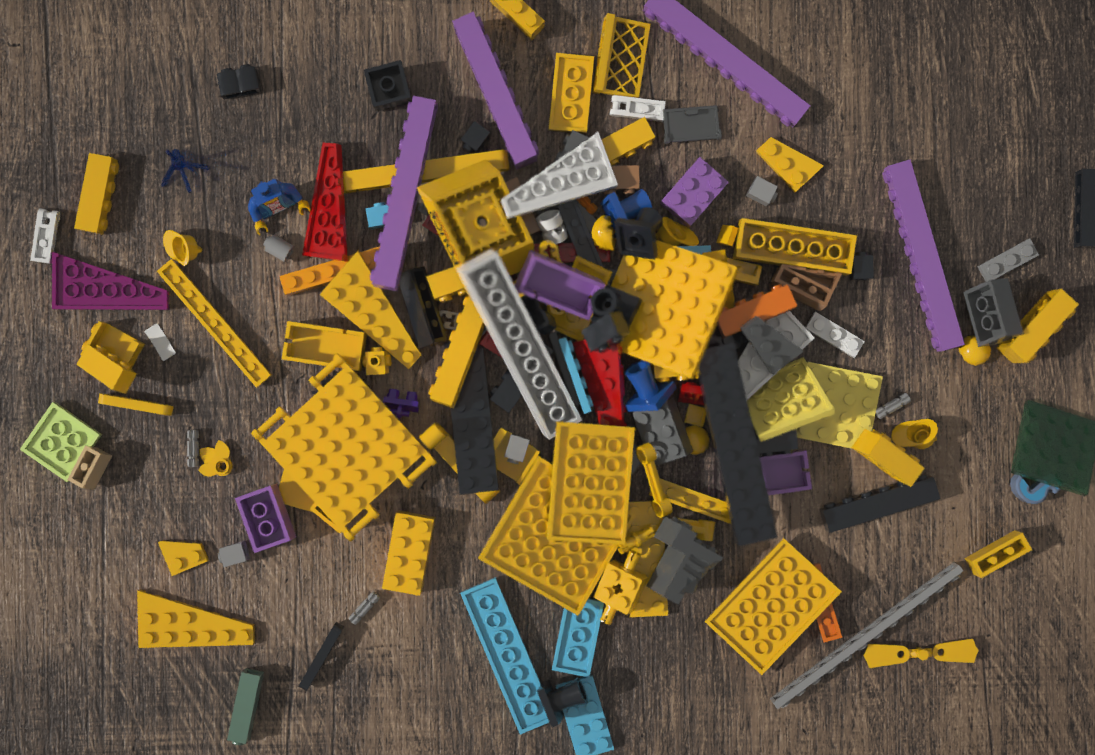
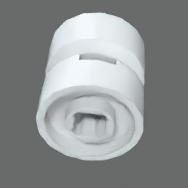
[536,210,568,244]

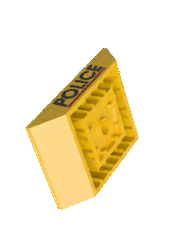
[417,160,534,294]

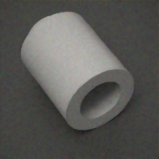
[263,234,295,262]

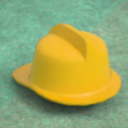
[655,217,699,246]
[163,230,202,266]
[891,419,938,449]

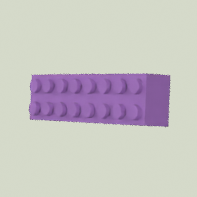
[452,11,539,170]

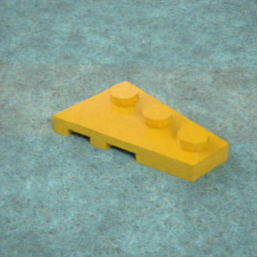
[756,137,824,193]

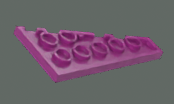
[52,252,169,310]

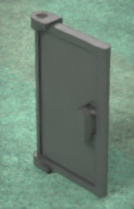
[663,105,722,144]

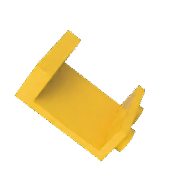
[80,321,145,369]
[494,427,541,485]

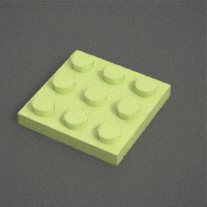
[20,402,102,482]

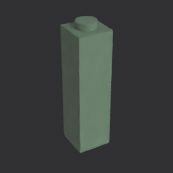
[227,668,264,745]

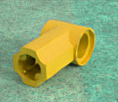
[678,518,715,541]

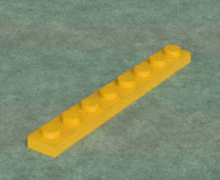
[157,259,272,388]

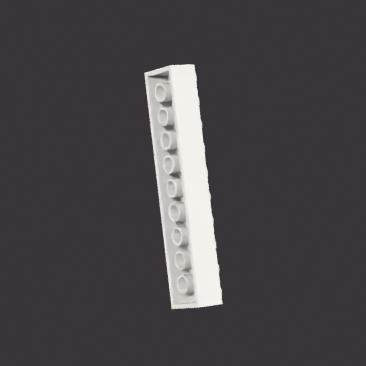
[456,249,582,440]

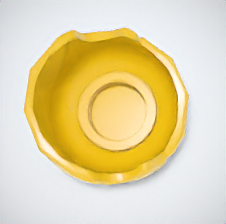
[959,335,991,366]
[685,425,710,455]

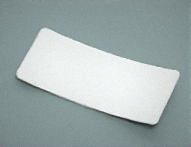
[145,324,175,361]

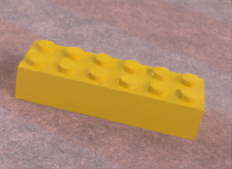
[733,218,857,276]

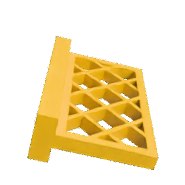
[592,13,651,98]

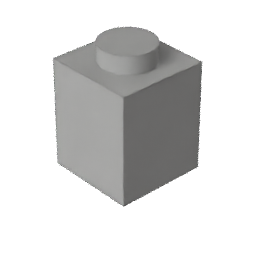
[746,176,778,206]
[504,434,530,464]
[218,540,250,567]

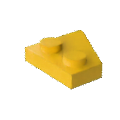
[158,540,209,576]

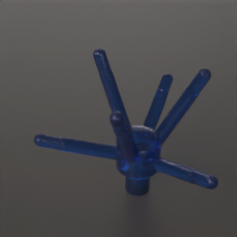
[161,149,210,193]

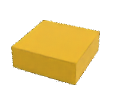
[716,225,738,246]
[684,404,706,427]

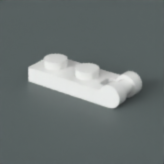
[610,95,665,122]
[30,208,61,264]

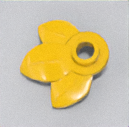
[198,440,233,477]

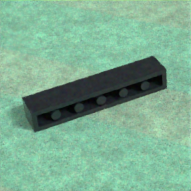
[819,474,941,533]

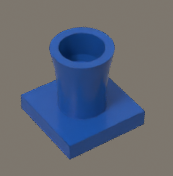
[600,189,652,238]
[625,360,677,412]

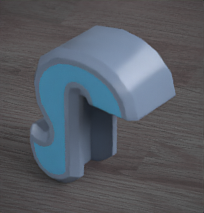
[1010,473,1063,504]

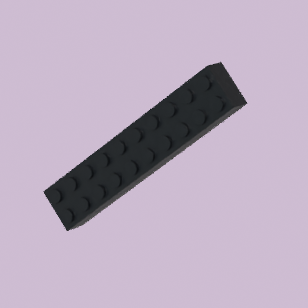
[697,343,778,546]

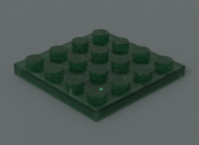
[1011,400,1095,496]

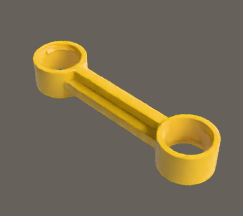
[636,443,673,518]

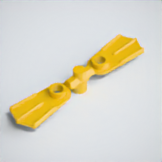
[864,638,979,668]

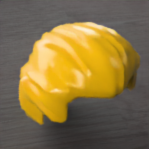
[592,215,616,251]

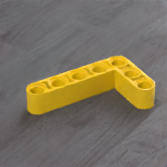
[419,422,500,504]

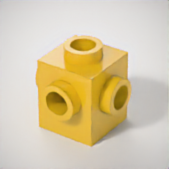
[363,347,392,375]

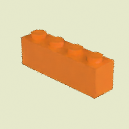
[716,284,797,339]

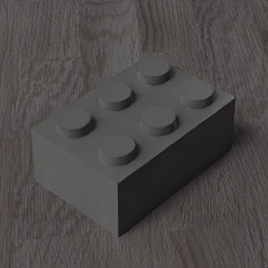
[963,278,1024,347]
[632,397,694,466]

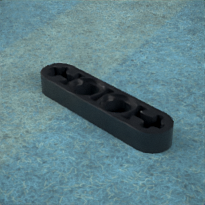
[298,622,345,691]

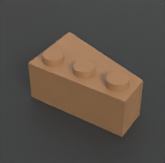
[769,264,842,311]

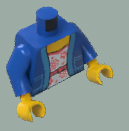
[248,179,310,235]

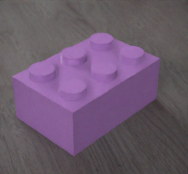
[660,157,729,228]
[235,483,296,553]

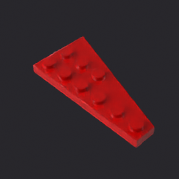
[302,143,348,262]
[572,339,627,427]

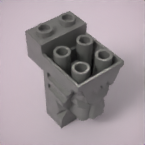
[646,517,723,604]

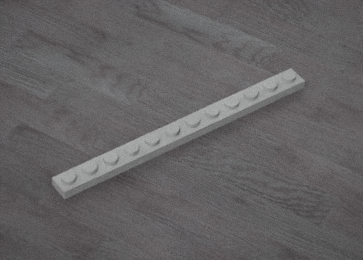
[770,562,963,709]

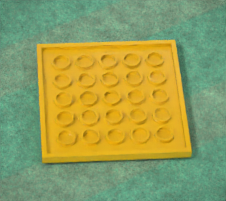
[611,240,739,379]
[478,456,636,616]

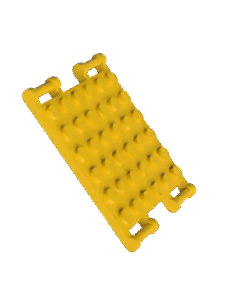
[251,353,437,542]

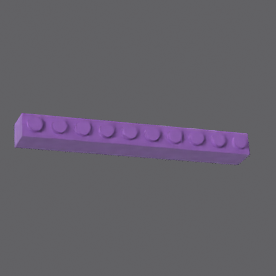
[643,0,810,128]
[370,96,438,292]
[883,159,965,352]

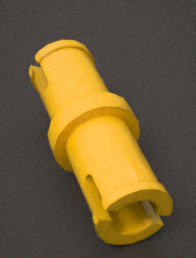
[616,526,655,554]

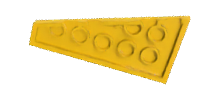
[320,251,421,369]
[137,589,255,648]

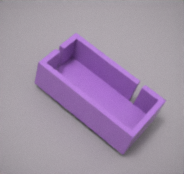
[514,250,605,320]
[759,450,812,495]

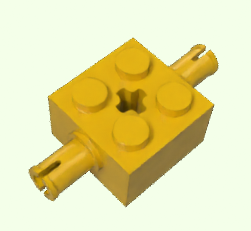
[593,550,648,625]

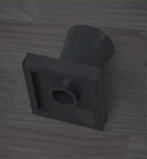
[615,207,663,260]
[590,285,642,329]
[537,678,588,727]

